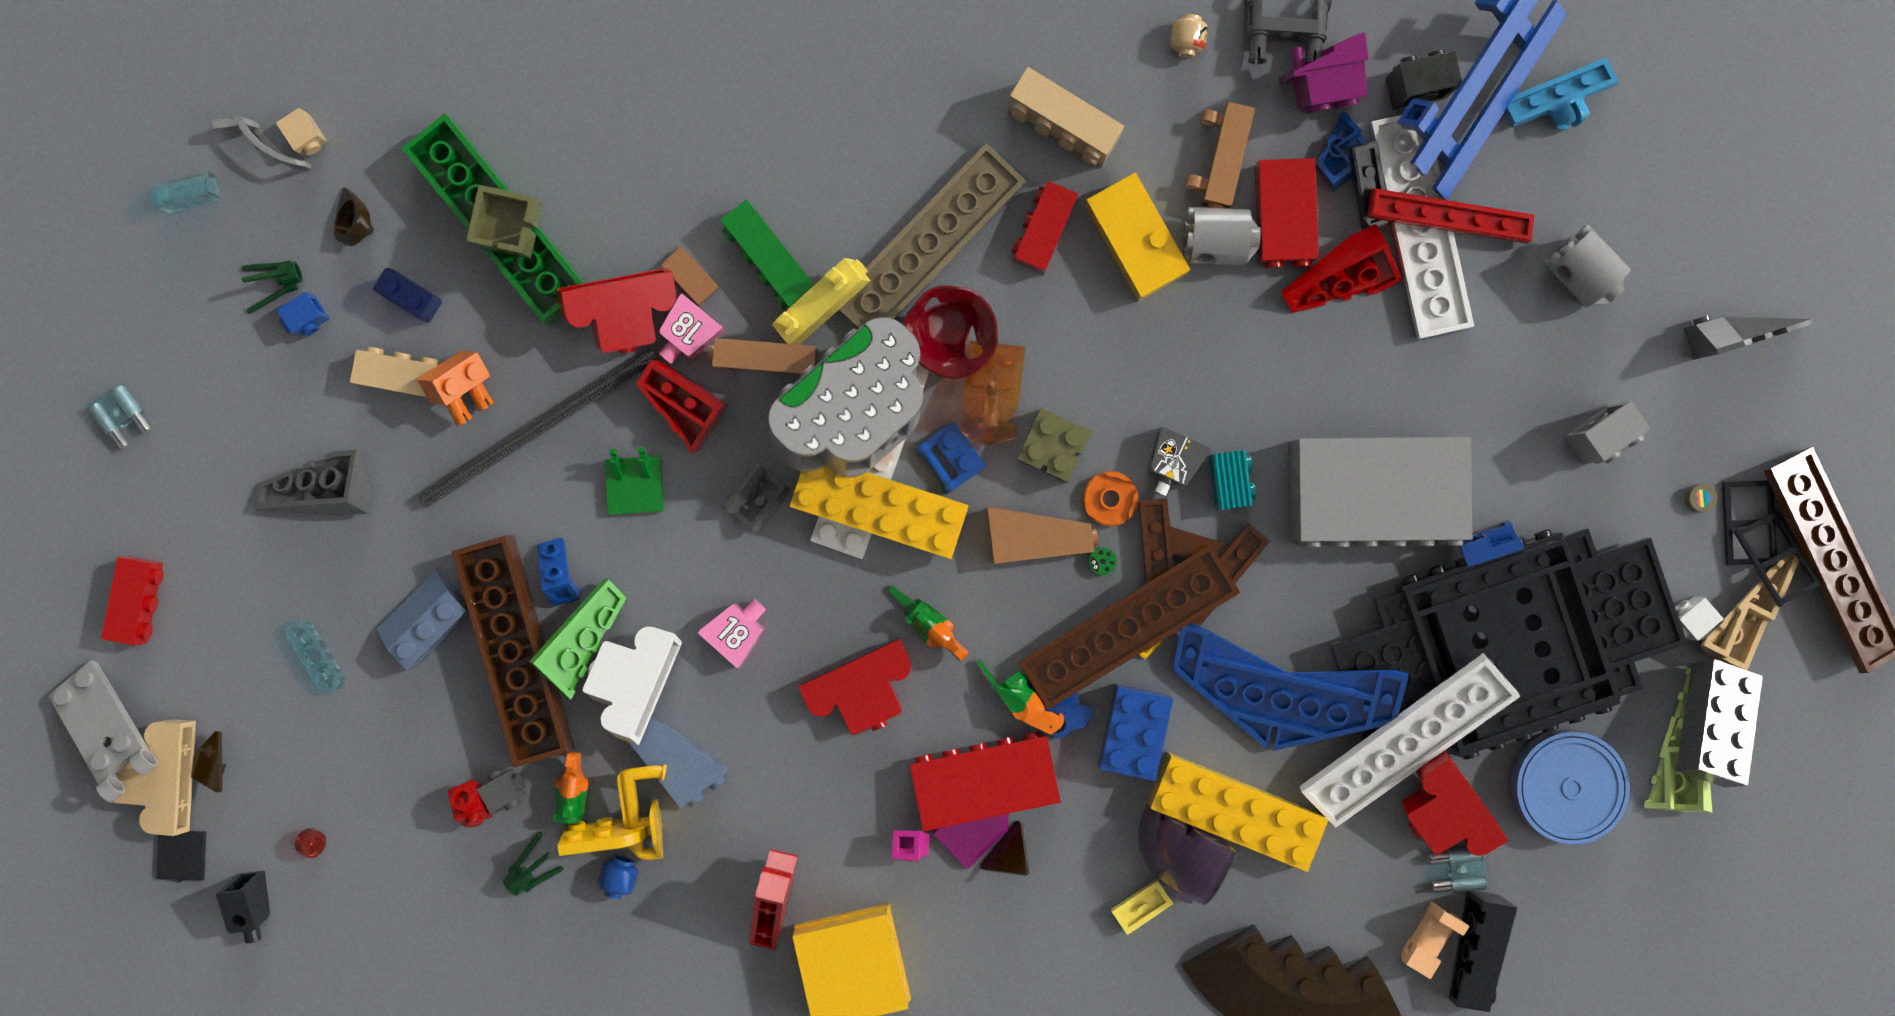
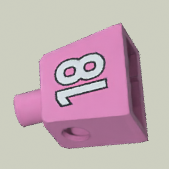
[659,293,726,364]
[698,599,766,668]

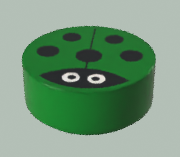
[1088,547,1117,575]

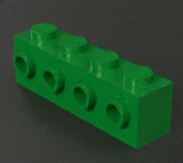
[721,199,814,308]

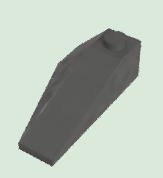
[1684,315,1813,360]

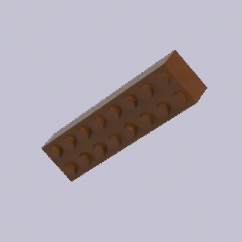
[451,535,575,768]

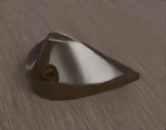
[334,187,374,247]

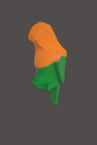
[888,585,969,662]
[977,660,1064,735]
[553,751,589,829]

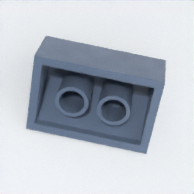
[377,570,470,670]

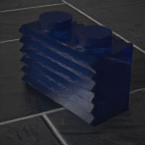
[372,268,442,323]

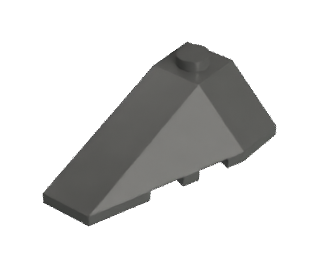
[254,450,372,515]

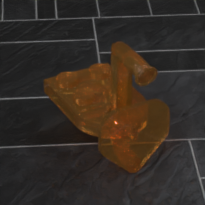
[960,341,1025,445]

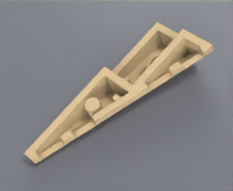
[1701,547,1799,671]

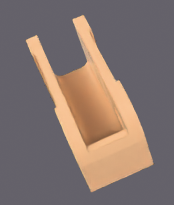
[1401,901,1469,979]

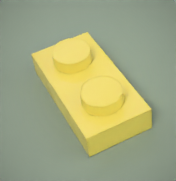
[1111,879,1173,935]

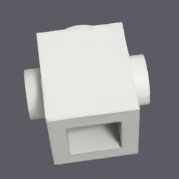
[1675,596,1723,641]

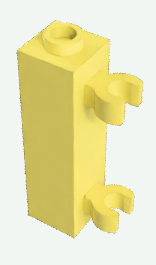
[772,258,870,345]

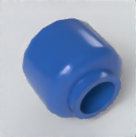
[598,855,638,899]

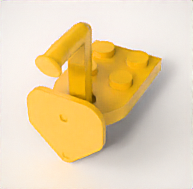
[557,764,667,860]

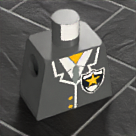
[1148,427,1211,497]

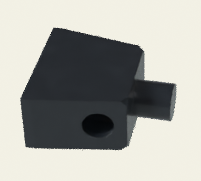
[216,871,270,944]

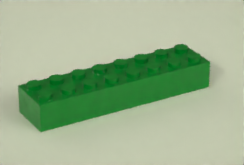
[401,113,586,326]

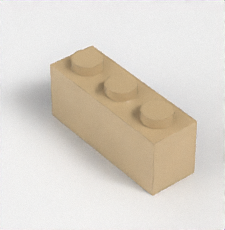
[350,346,438,397]

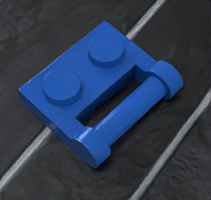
[914,421,986,495]

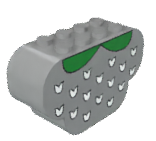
[769,318,923,477]

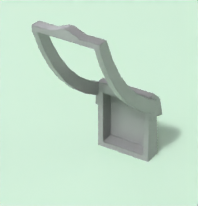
[212,116,311,169]

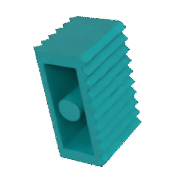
[1209,450,1256,510]

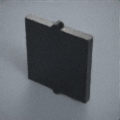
[156,831,206,882]

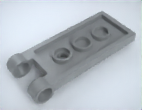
[48,660,158,802]

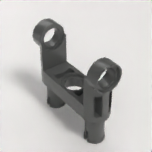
[1244,0,1332,65]

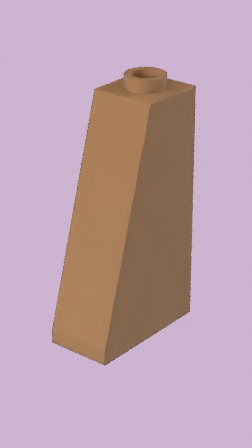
[987,508,1099,564]

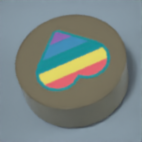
[1686,484,1718,512]

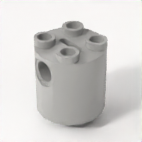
[1183,207,1261,266]
[1543,224,1631,308]

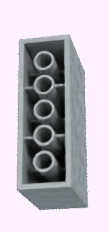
[1289,437,1472,547]

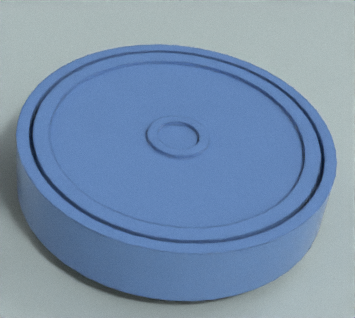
[1510,729,1630,845]

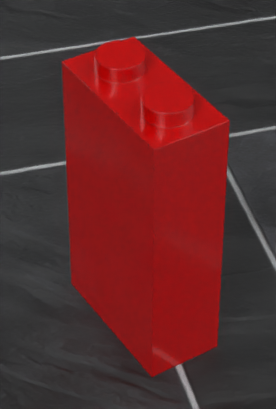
[1255,158,1319,269]

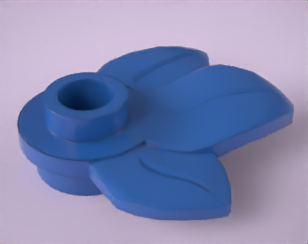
[1041,692,1094,738]

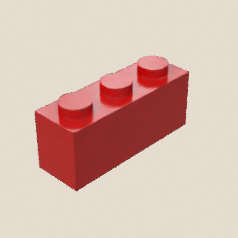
[1011,181,1078,275]
[101,556,164,645]

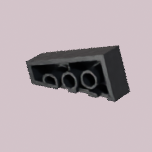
[1448,890,1518,1012]

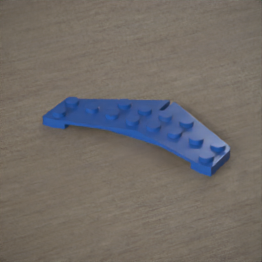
[1173,623,1408,751]

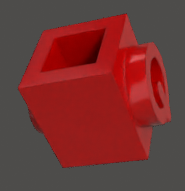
[447,780,492,828]

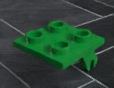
[605,447,664,515]

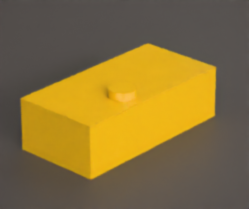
[1084,172,1190,301]

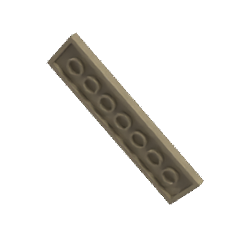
[839,143,1026,329]

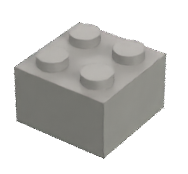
[1564,401,1651,464]

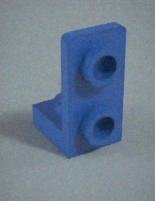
[537,538,580,606]

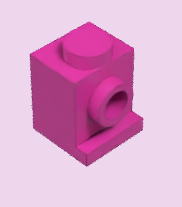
[892,831,930,862]

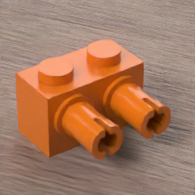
[417,350,494,426]

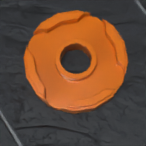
[1083,471,1138,526]

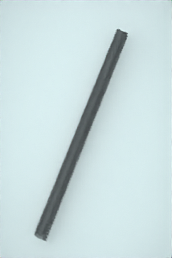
[417,347,659,508]

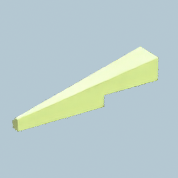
[1644,669,1712,812]

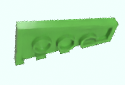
[529,578,626,700]

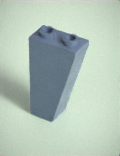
[629,714,728,808]

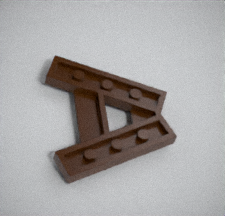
[1138,498,1270,626]

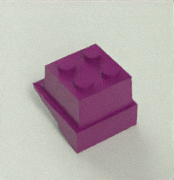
[1279,32,1369,114]

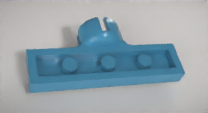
[1505,58,1619,131]

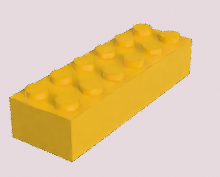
[790,465,969,559]
[1147,752,1328,872]

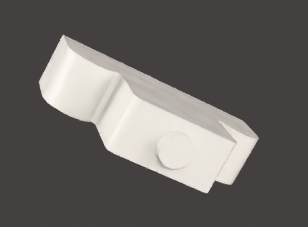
[583,627,682,745]

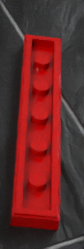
[1367,188,1535,244]

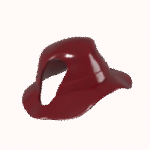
[903,285,998,379]

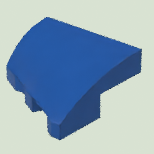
[1316,112,1367,192]
[1458,520,1524,567]

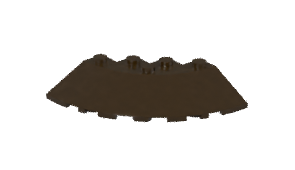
[1181,924,1401,1016]

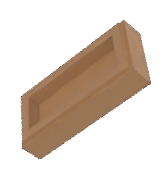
[661,246,720,306]

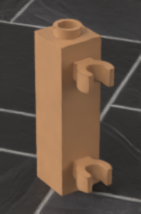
[1185,102,1255,209]
[708,338,818,376]

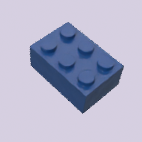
[1098,684,1173,781]

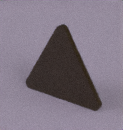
[191,731,226,792]
[980,821,1030,876]

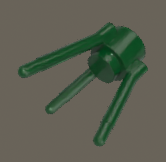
[242,260,303,313]
[503,832,564,896]

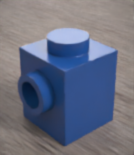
[277,292,330,337]

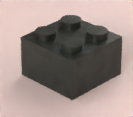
[1385,49,1462,110]

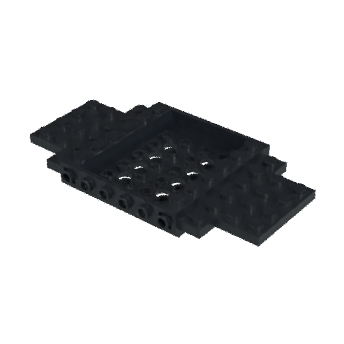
[1329,529,1687,759]

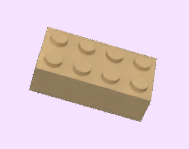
[1008,67,1125,167]

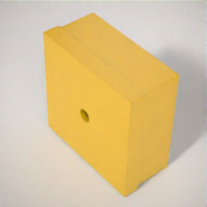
[792,903,911,1016]

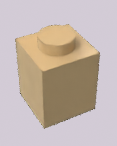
[276,108,327,157]

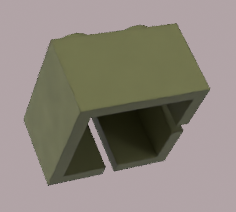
[466,185,543,259]
[1017,408,1092,483]

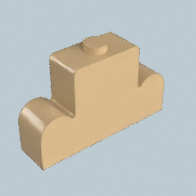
[114,719,196,836]

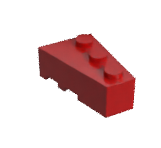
[636,359,728,454]

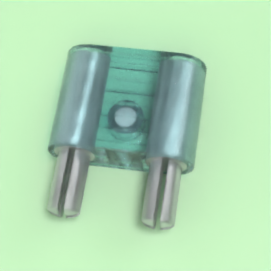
[87,384,151,449]
[1428,847,1487,893]

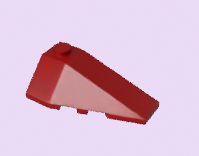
[1281,223,1403,313]

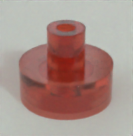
[295,828,326,858]

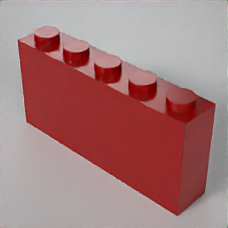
[910,731,1061,832]

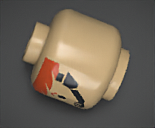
[1170,14,1208,58]

